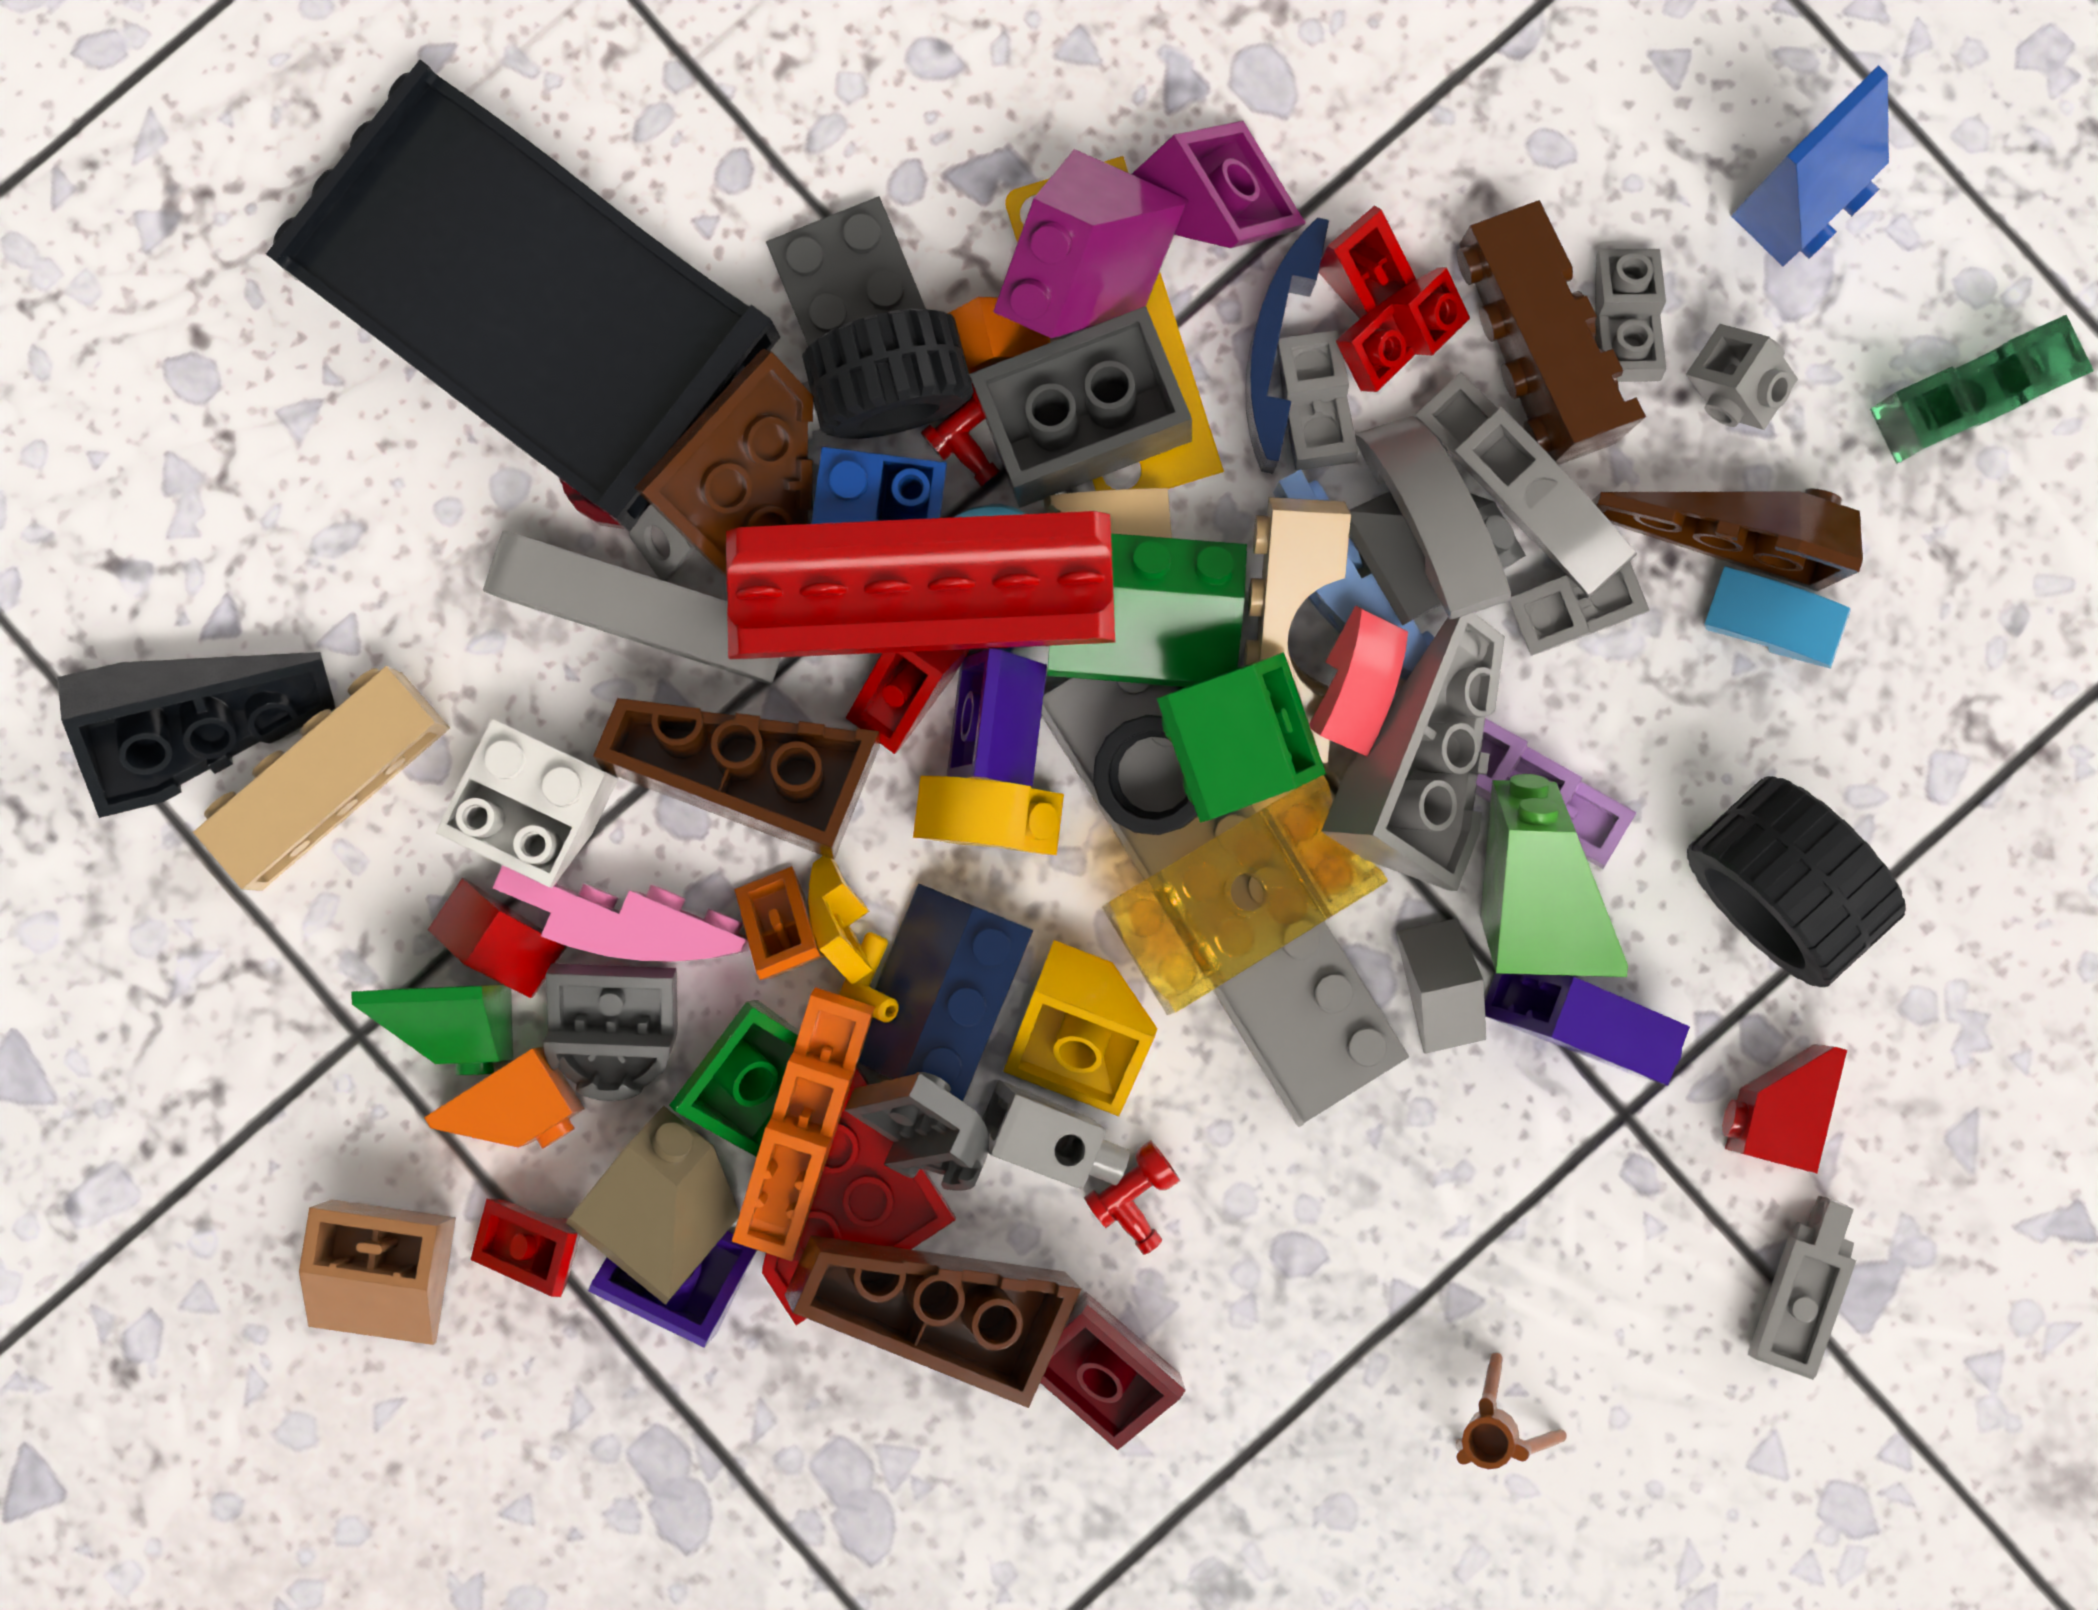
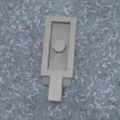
[1748,1196,1856,1380]

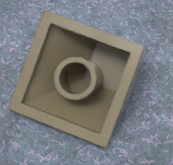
[566,1106,740,1305]

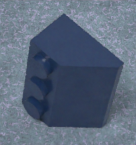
[859,883,1034,1101]

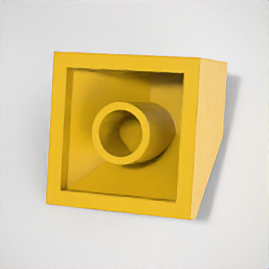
[1003,940,1158,1117]

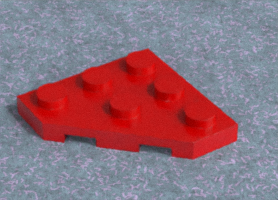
[762,1065,956,1326]

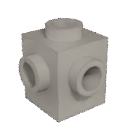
[1686,324,1798,430]

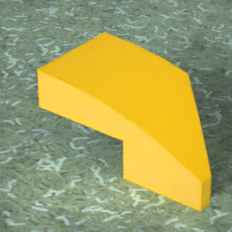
[808,856,873,985]

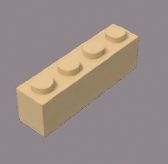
[193,666,450,891]

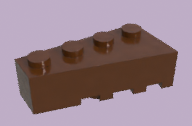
[593,698,880,860]
[784,1235,1082,1408]

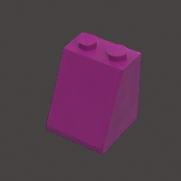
[993,149,1188,338]

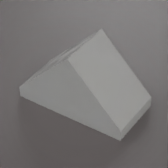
[1396,918,1486,1054]

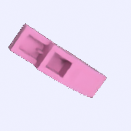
[493,865,750,961]

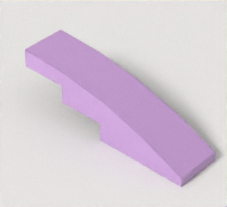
[1476,718,1637,869]

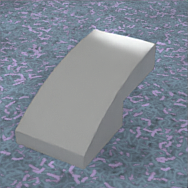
[1277,330,1358,471]
[1509,561,1650,656]

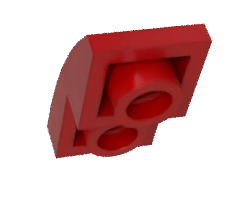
[1336,267,1470,392]

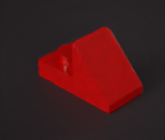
[470,1198,580,1297]

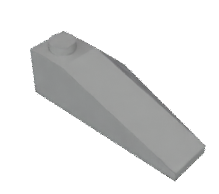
[1321,612,1505,891]

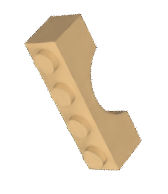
[1243,497,1351,763]

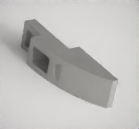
[1415,372,1637,598]

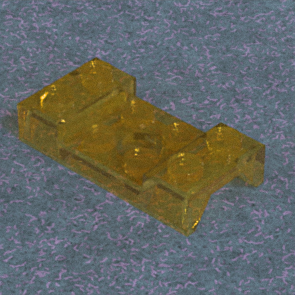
[1102,775,1388,1015]

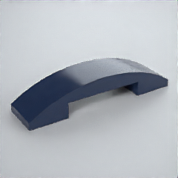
[1245,217,1329,474]

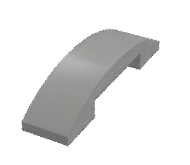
[1355,415,1511,620]

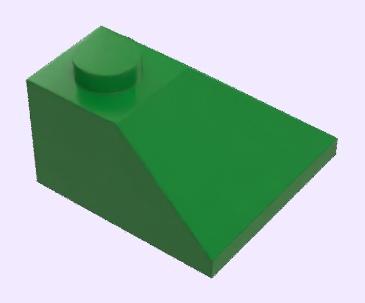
[351,985,513,1075]

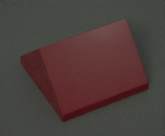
[1040,1292,1186,1451]

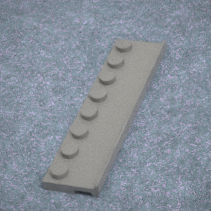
[1041,678,1409,1127]

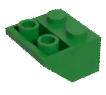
[1157,652,1326,823]

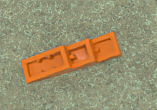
[732,987,875,1261]

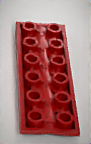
[726,511,1116,660]

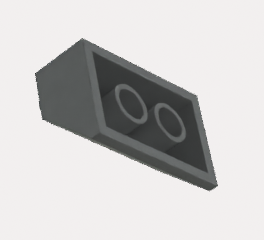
[969,306,1192,508]

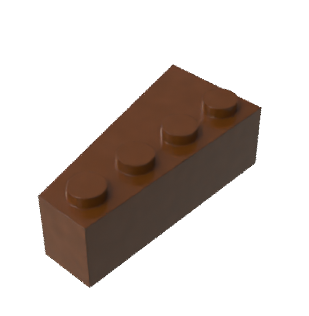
[1457,200,1646,465]

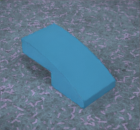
[1705,566,1851,669]

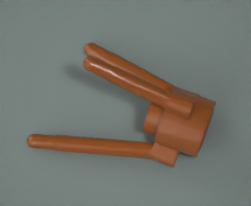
[1456,1352,1567,1470]

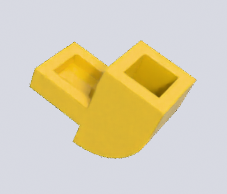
[913,775,1064,856]

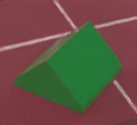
[669,1000,799,1157]

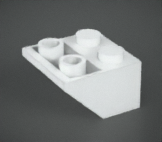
[435,718,619,888]

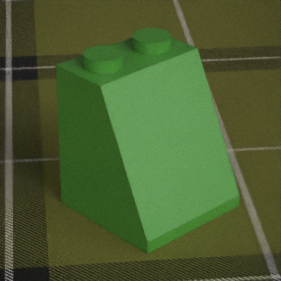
[1480,774,1628,977]

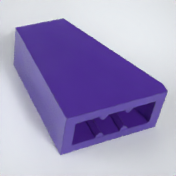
[1485,972,1690,1086]

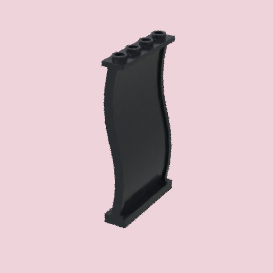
[266,60,781,532]

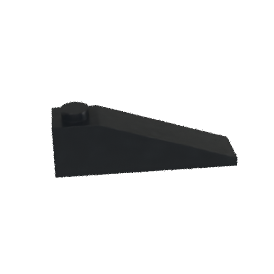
[57,652,336,818]

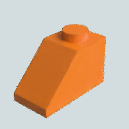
[424,1046,585,1149]

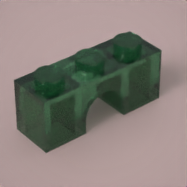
[1870,314,2094,464]

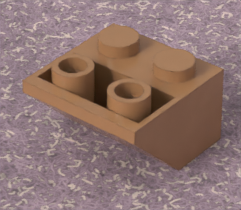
[299,1199,456,1345]

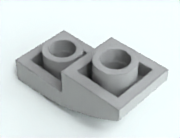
[1595,249,1666,382]

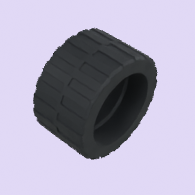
[1687,776,1906,987]

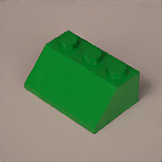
[1047,533,1247,687]

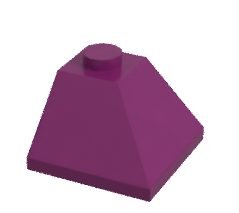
[1132,121,1306,248]

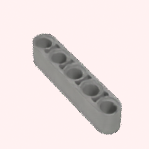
[483,531,781,684]

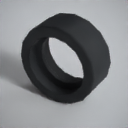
[1093,715,1198,835]

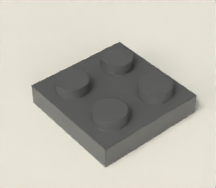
[766,196,926,346]

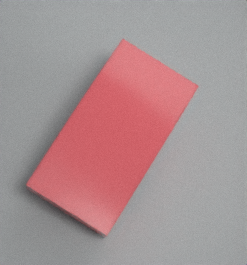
[1309,605,1408,757]

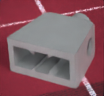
[982,1080,1130,1189]

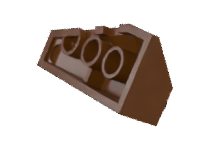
[1591,488,1863,591]

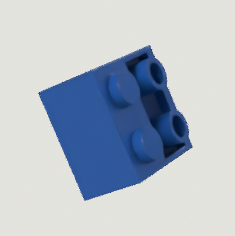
[811,447,947,524]

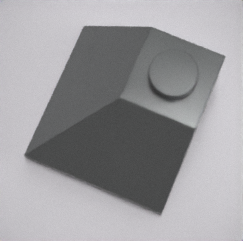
[1349,491,1526,626]

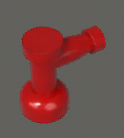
[920,382,1000,487]
[1084,1140,1181,1255]

